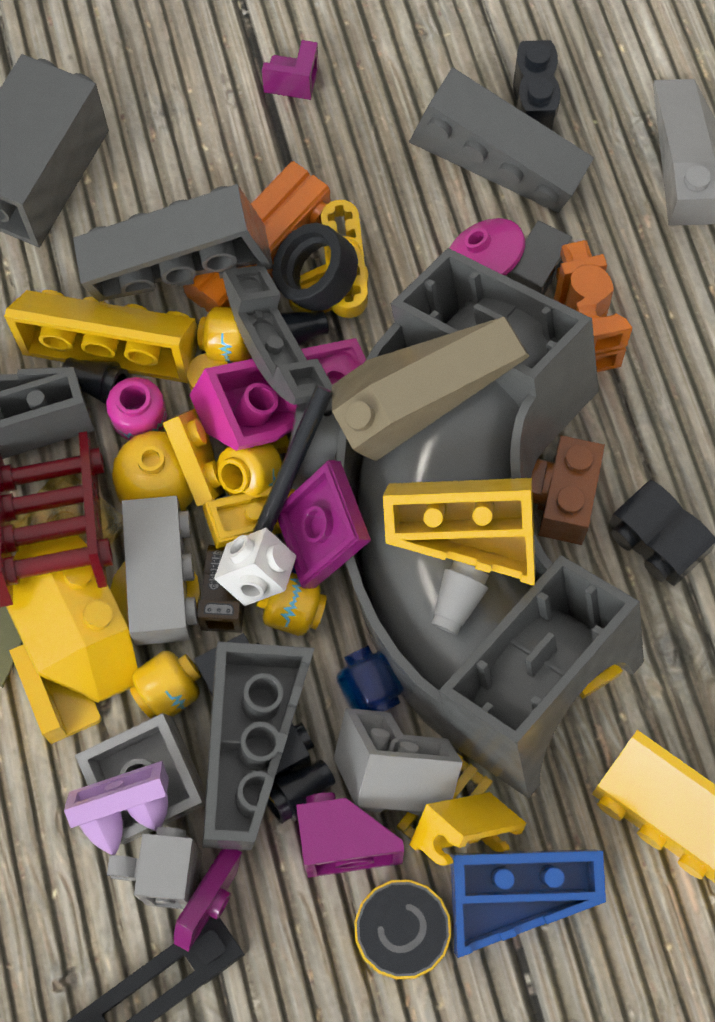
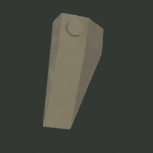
[332,317,530,461]

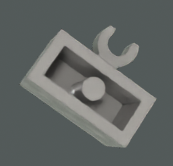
[107,827,202,909]

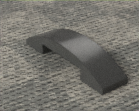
[223,265,332,405]

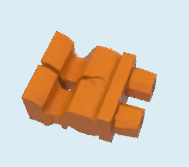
[554,240,633,372]

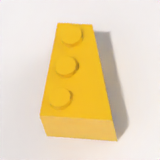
[383,478,536,586]

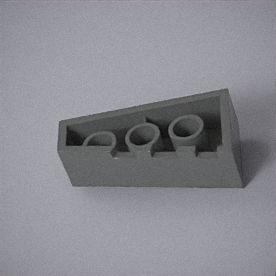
[409,67,594,213]
[73,184,273,302]
[202,641,315,850]

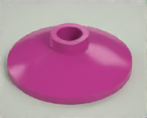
[449,218,525,276]

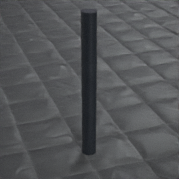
[252,385,333,533]

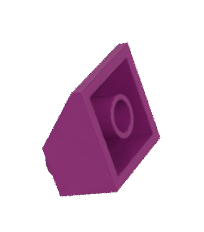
[296,792,404,878]

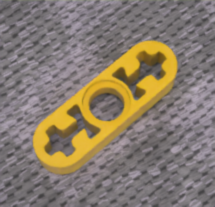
[321,200,368,318]

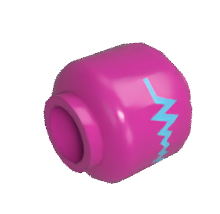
[106,377,167,440]

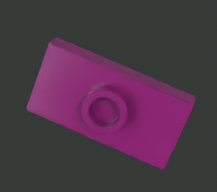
[173,849,242,952]

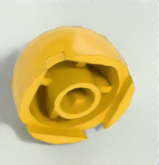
[112,431,194,511]

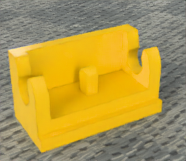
[409,792,526,866]

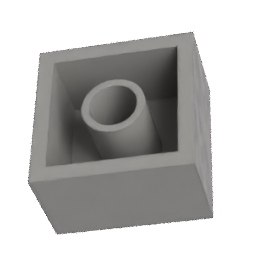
[75,713,206,845]

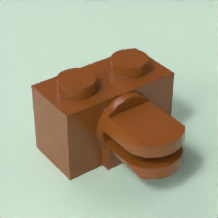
[531,435,605,545]

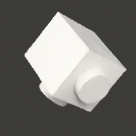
[214,528,296,606]

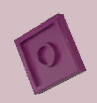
[278,460,371,589]

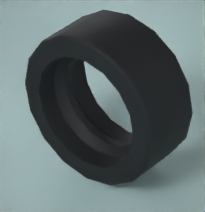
[272,223,358,311]

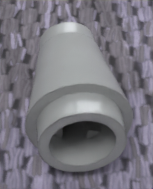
[431,560,489,635]

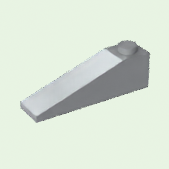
[653,79,715,226]

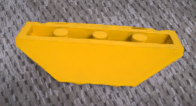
[6,535,138,703]

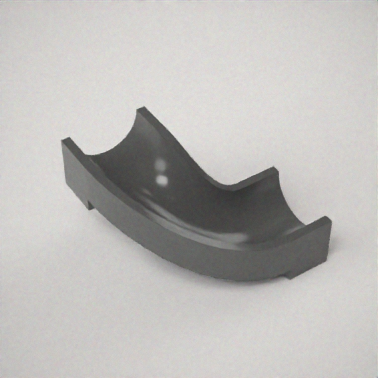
[336,248,644,799]

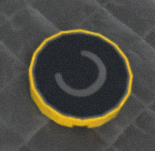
[354,880,451,980]

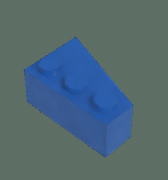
[450,849,606,958]

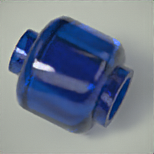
[336,645,404,712]

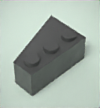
[0,367,95,459]

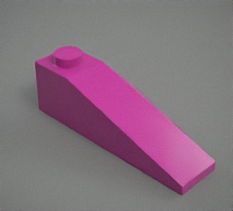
[189,338,366,451]

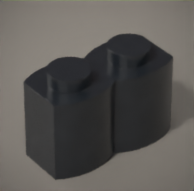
[513,40,561,131]
[609,479,715,586]

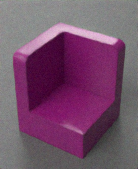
[262,40,319,100]

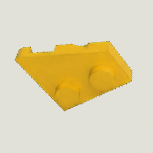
[163,408,224,507]

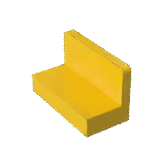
[9,644,102,744]

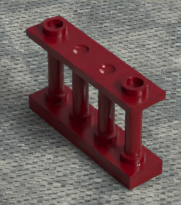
[0,431,114,607]

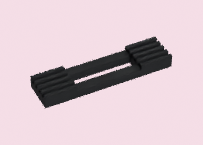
[67,917,245,1022]

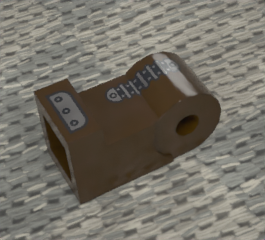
[197,545,244,633]

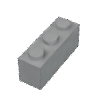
[122,496,198,646]

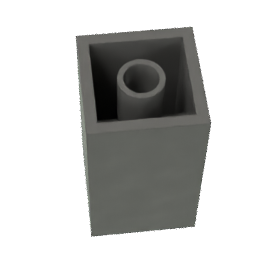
[0,54,109,248]

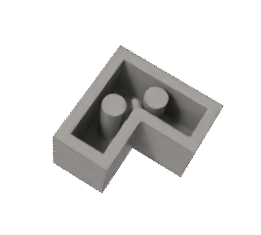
[333,708,463,816]

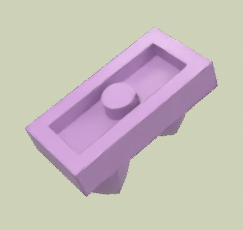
[64,761,169,855]

